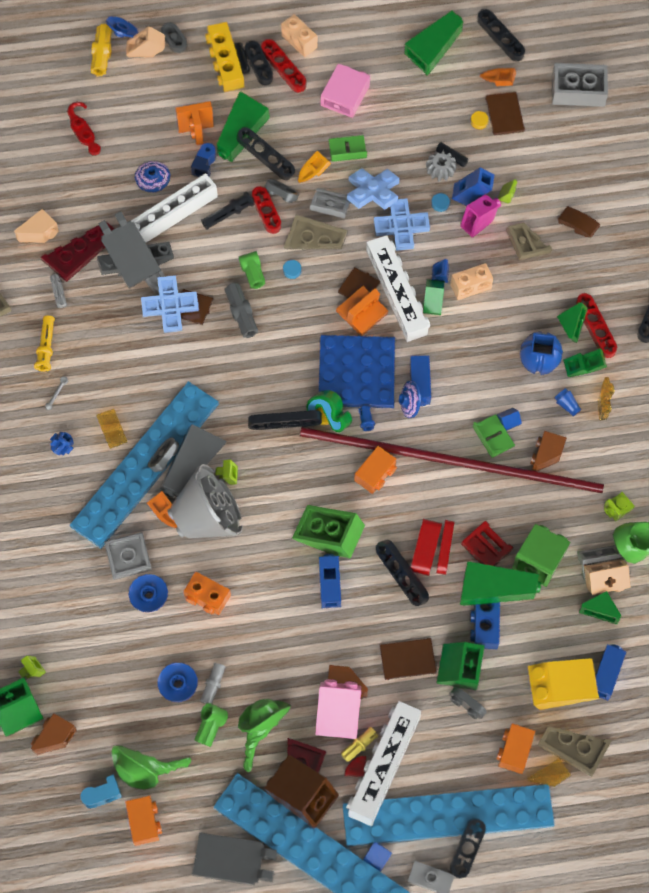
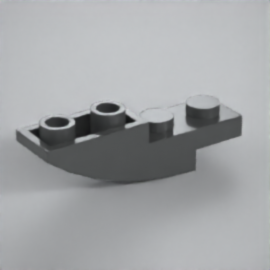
[97,242,174,276]

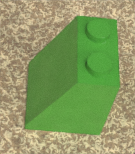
[512,524,570,587]

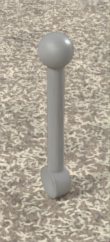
[45,377,68,410]

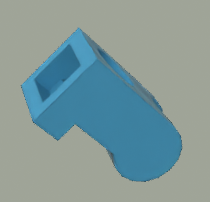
[81,774,122,808]

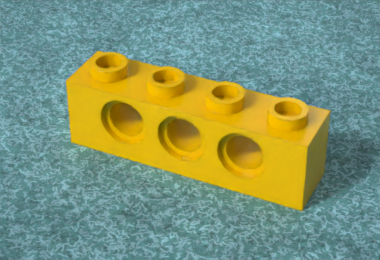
[205,22,244,92]

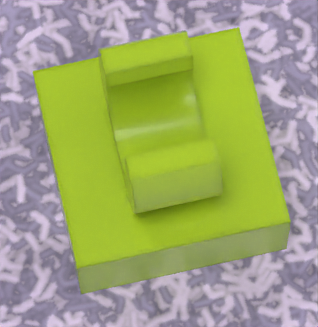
[215,459,238,485]
[18,655,46,679]

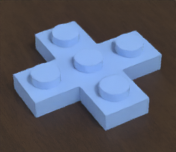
[347,168,399,210]
[374,198,430,251]
[141,276,199,333]

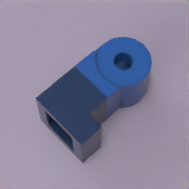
[191,143,216,178]

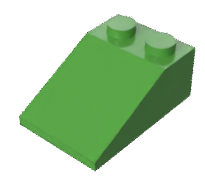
[292,505,365,559]

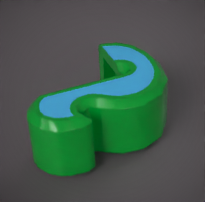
[306,390,352,432]

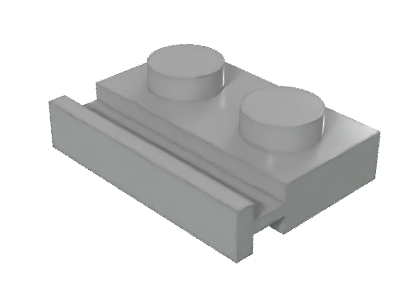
[310,188,351,218]

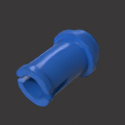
[358,406,375,431]

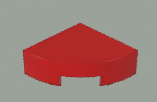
[344,756,367,778]

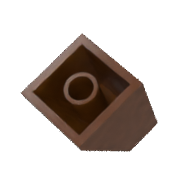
[264,755,339,829]

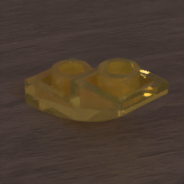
[598,377,614,421]

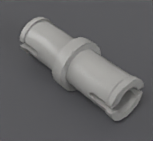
[200,663,226,704]

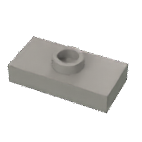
[408,861,454,893]

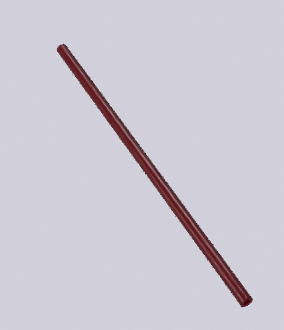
[300,427,604,493]

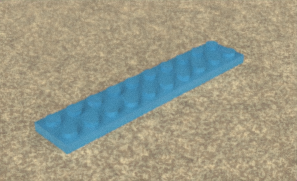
[70,381,219,549]
[213,773,410,893]
[343,784,555,847]

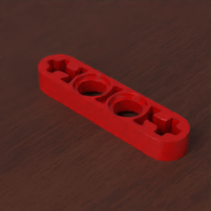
[261,39,306,93]
[576,293,617,358]

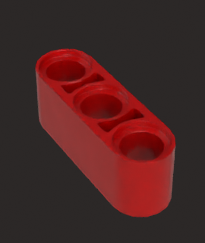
[411,519,442,576]

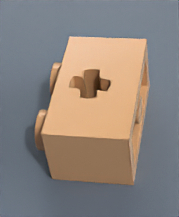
[584,559,630,596]

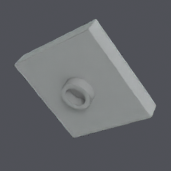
[104,532,152,580]

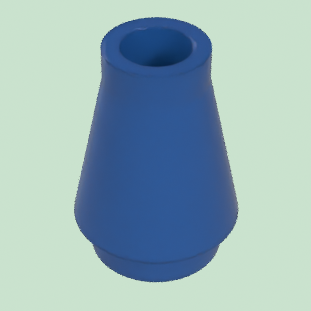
[554,388,582,417]

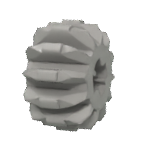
[426,150,456,181]

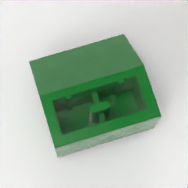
[436,642,485,691]
[0,677,44,737]

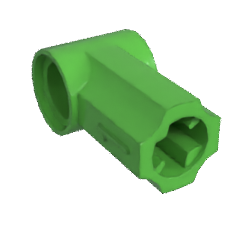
[239,251,265,289]
[194,703,228,747]

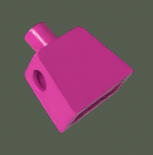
[460,195,501,238]

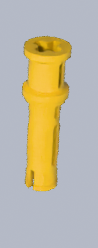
[34,315,55,371]

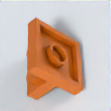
[176,101,214,145]
[336,286,389,336]

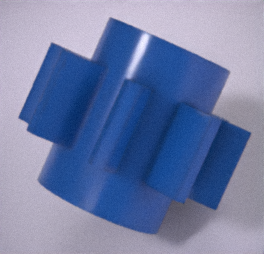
[50,432,74,456]

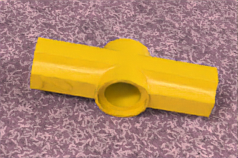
[91,24,112,76]

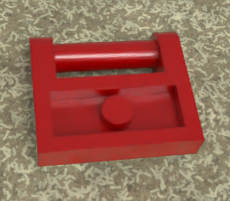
[461,521,514,566]

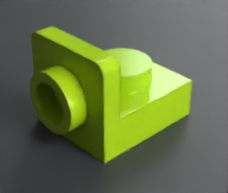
[604,492,635,521]

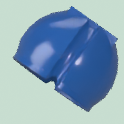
[520,331,563,375]

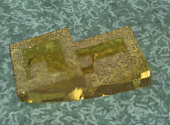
[96,409,128,449]

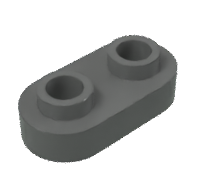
[161,22,187,53]
[265,179,300,203]
[148,438,179,472]
[450,687,487,719]

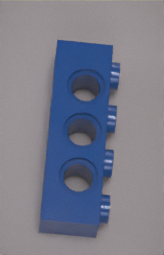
[470,602,500,650]

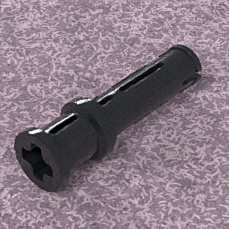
[201,191,254,230]

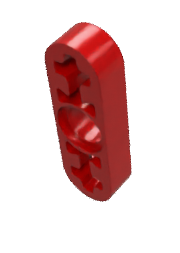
[252,186,281,234]
[436,520,455,575]

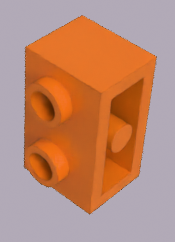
[354,446,397,494]
[184,571,231,615]
[496,723,535,774]
[125,796,162,846]

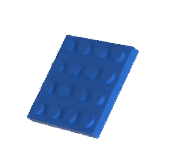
[319,335,395,408]

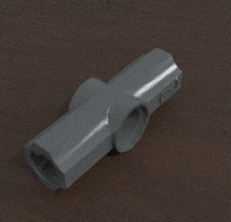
[224,283,258,338]

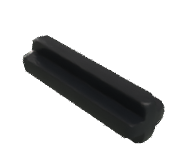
[234,42,250,74]
[436,142,469,167]

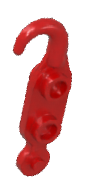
[67,102,101,156]

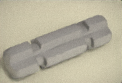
[50,274,67,309]

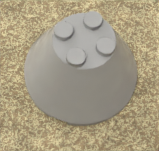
[168,464,243,539]

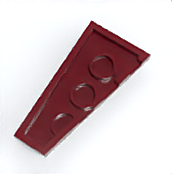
[40,222,115,282]

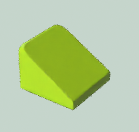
[498,179,517,204]

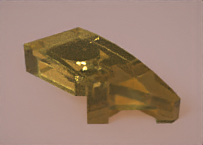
[527,758,571,787]

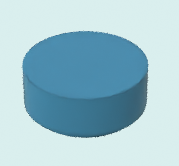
[431,193,450,212]
[283,260,301,279]

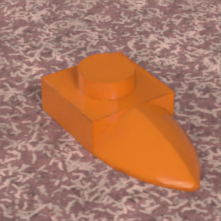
[480,68,516,86]
[147,491,177,528]

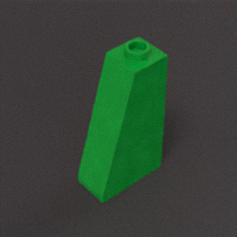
[404,10,463,75]
[217,91,269,162]
[460,561,541,606]

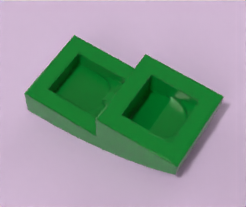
[563,348,607,377]

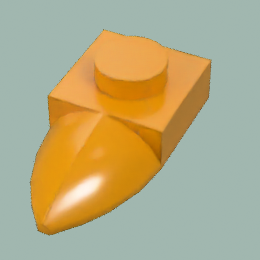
[298,151,331,183]

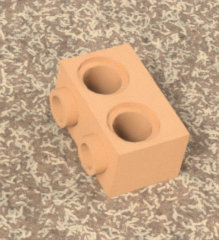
[281,14,317,57]
[451,263,493,300]

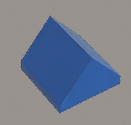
[432,259,449,283]
[497,408,522,431]

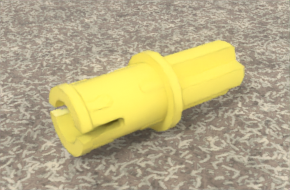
[341,727,378,762]

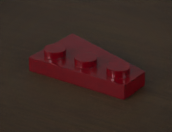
[287,738,326,773]

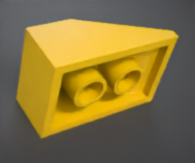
[528,658,599,710]

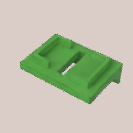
[329,135,367,162]
[473,414,515,458]

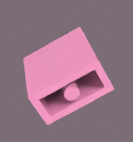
[321,64,370,118]
[315,680,361,739]

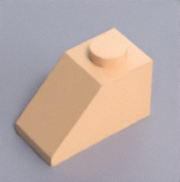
[126,26,165,57]
[14,209,59,243]

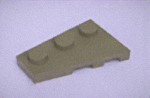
[284,215,348,249]
[538,726,612,777]

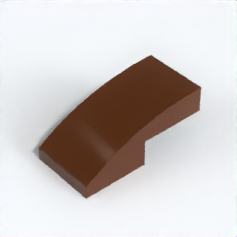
[558,206,600,238]

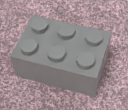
[552,63,608,107]

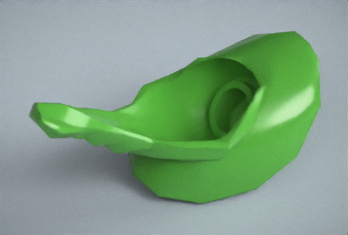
[613,522,649,564]
[238,699,291,772]
[112,745,191,790]

